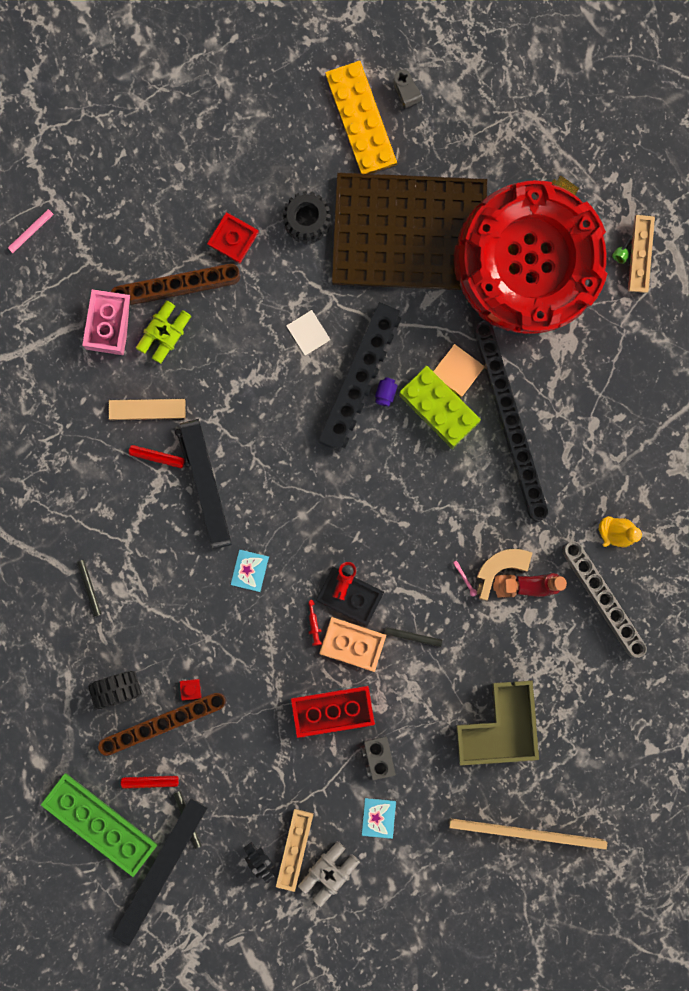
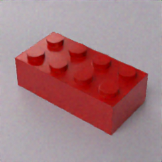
[291,686,375,738]

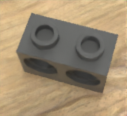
[361,736,396,780]

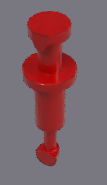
[308,600,322,646]

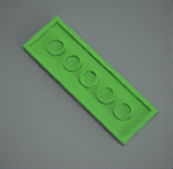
[41,773,158,877]

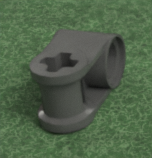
[394,69,423,109]

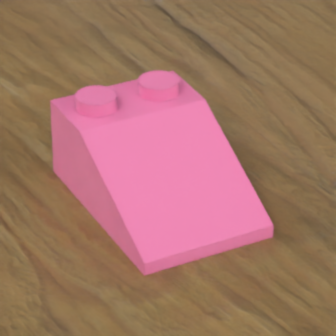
[82,290,130,355]

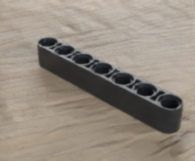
[180,418,232,550]

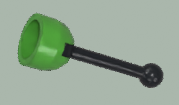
[612,233,633,264]

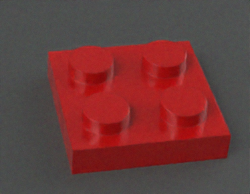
[207,212,259,264]

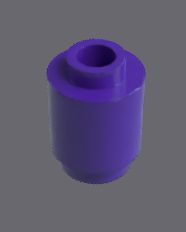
[375,377,398,407]

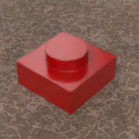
[180,679,202,700]

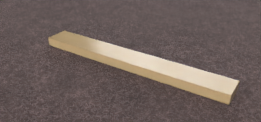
[449,818,607,849]

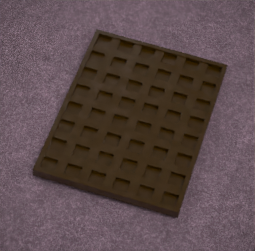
[332,173,487,290]

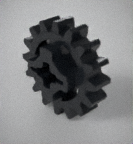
[243,842,275,883]

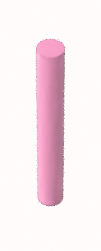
[8,209,54,253]

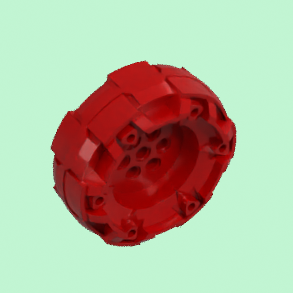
[454,180,608,334]

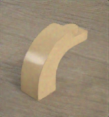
[476,549,533,601]

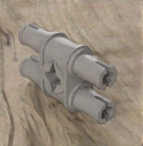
[298,841,360,907]

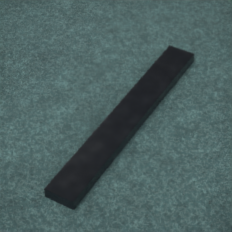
[112,798,208,946]

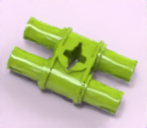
[136,300,191,364]

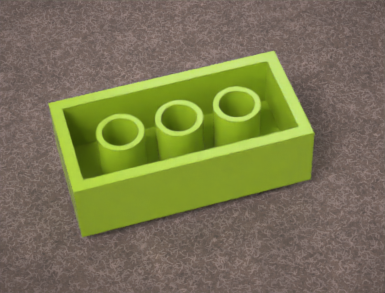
[399,366,481,449]

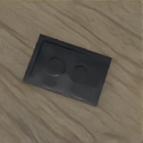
[316,566,384,626]

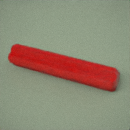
[129,445,185,468]
[121,776,179,788]

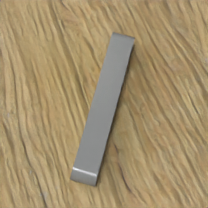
[563,541,647,658]

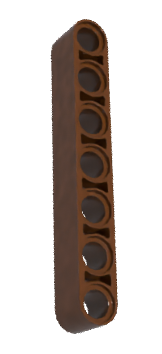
[111,264,240,305]
[98,693,226,756]

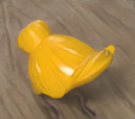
[598,517,642,547]

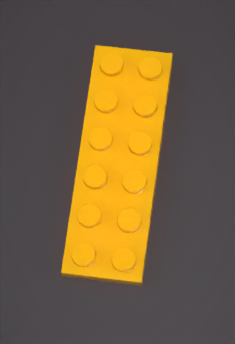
[325,61,397,174]

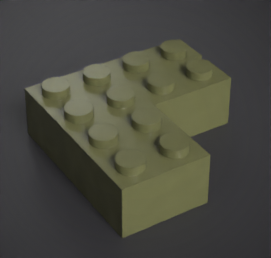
[456,680,539,765]

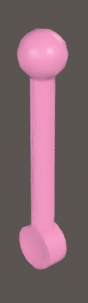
[453,561,477,597]

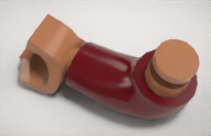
[493,573,567,598]

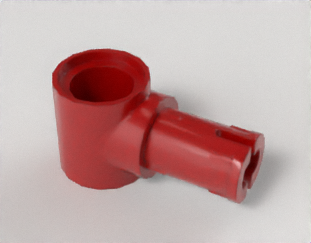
[332,562,356,600]

